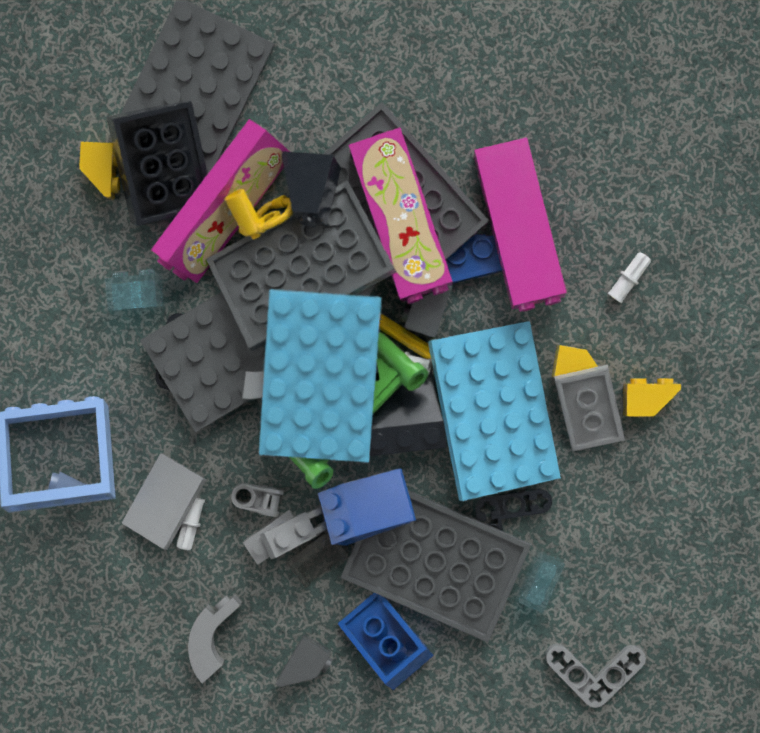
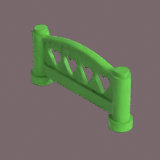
[289,332,428,489]

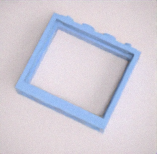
[0,396,115,513]

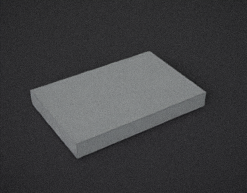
[555,365,625,452]
[122,453,207,550]

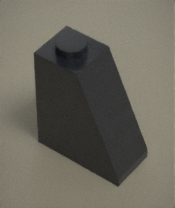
[282,151,341,227]

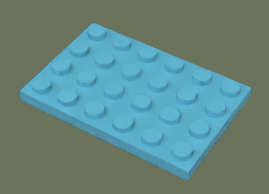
[259,289,381,462]
[428,321,561,501]

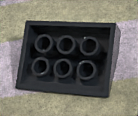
[106,101,208,226]
[369,367,447,456]

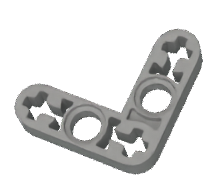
[545,644,646,708]

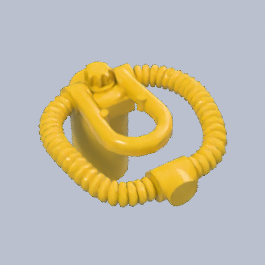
[224,189,293,239]

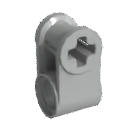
[231,483,284,517]

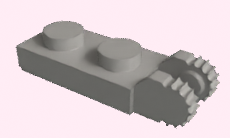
[260,506,327,559]

